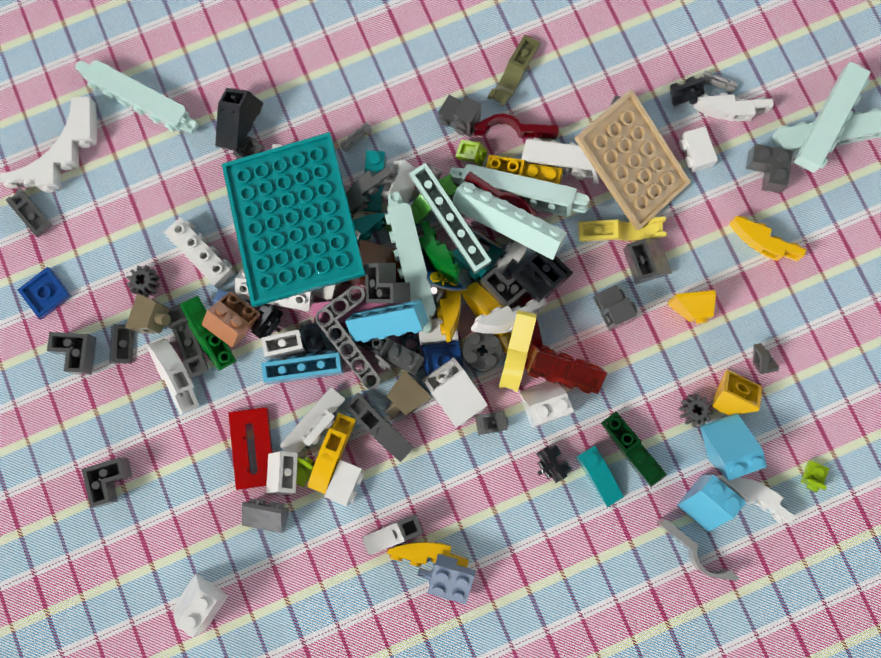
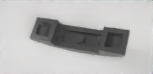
[168,303,209,379]

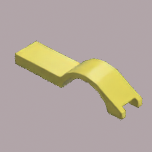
[579,217,666,242]
[499,310,537,392]

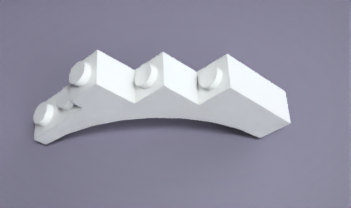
[0,96,97,193]

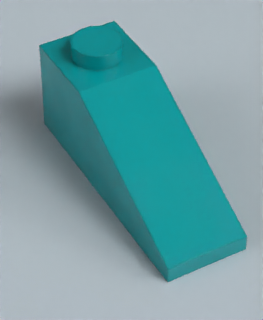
[364,150,387,212]
[575,446,624,507]

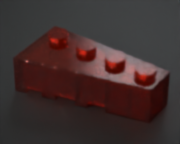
[524,340,607,394]

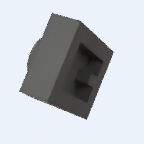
[753,343,779,374]

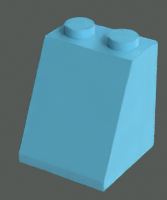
[700,413,767,481]
[677,475,746,532]

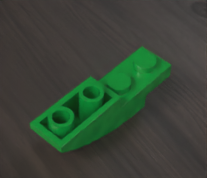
[419,221,461,284]
[180,296,237,371]

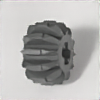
[126,265,160,297]
[678,394,713,427]

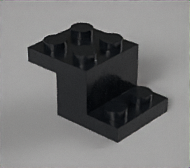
[511,252,573,303]

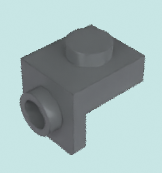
[232,136,264,159]
[475,410,508,435]

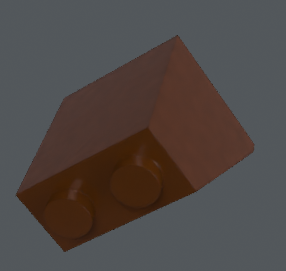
[345,240,401,286]

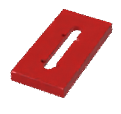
[228,407,273,490]

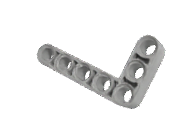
[315,286,380,389]

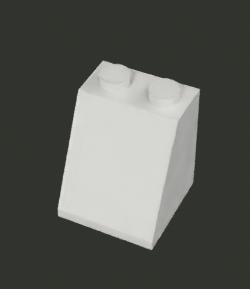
[422,357,488,428]
[519,379,574,428]
[173,573,229,638]

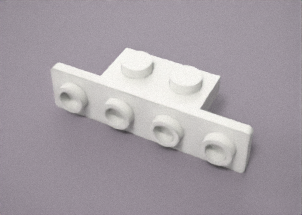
[280,387,345,453]

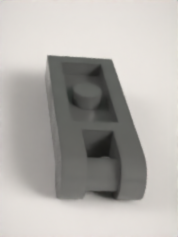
[6,188,53,238]

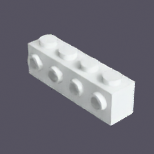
[163,218,235,289]
[235,269,315,312]

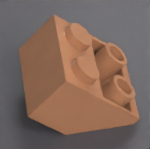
[202,291,261,348]

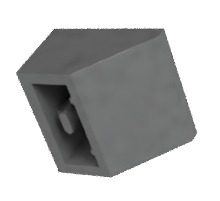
[623,238,672,285]
[242,498,289,533]

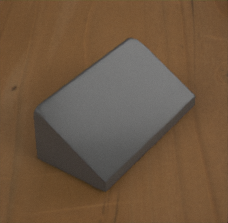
[109,324,133,364]

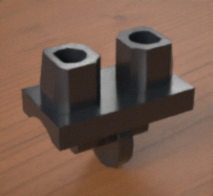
[670,76,705,106]
[251,304,284,339]
[298,320,326,354]
[536,445,572,483]

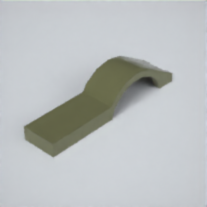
[488,35,541,106]

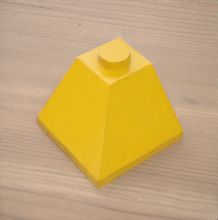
[668,290,716,324]
[712,369,762,416]

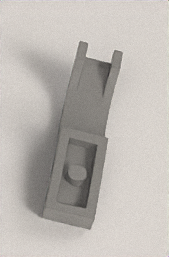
[657,518,739,581]

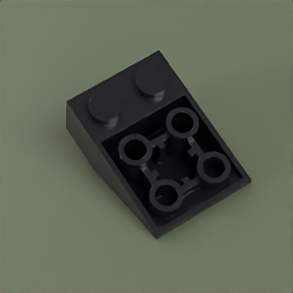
[215,88,264,152]

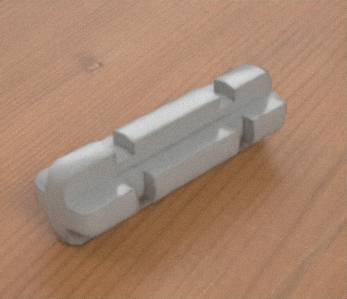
[701,71,737,93]
[340,123,372,152]

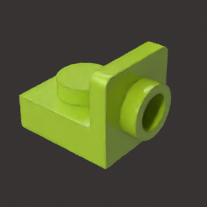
[455,140,487,167]
[296,456,315,488]
[800,460,830,492]

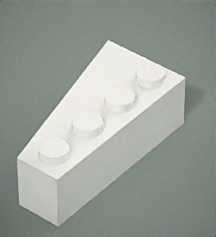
[521,138,600,184]

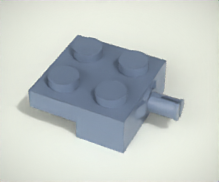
[417,554,476,605]

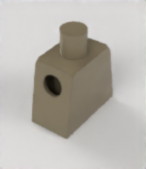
[125,294,171,334]
[384,371,432,419]

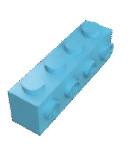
[345,300,429,342]
[261,351,344,385]

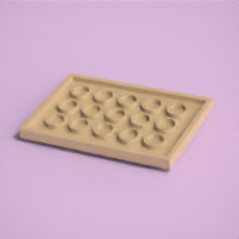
[574,90,691,230]

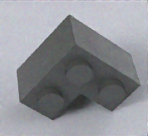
[438,94,481,137]
[746,144,793,193]
[365,263,410,303]
[480,267,529,309]
[593,285,637,332]
[47,332,96,375]
[81,458,133,508]

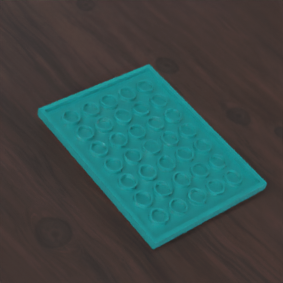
[222,132,366,307]

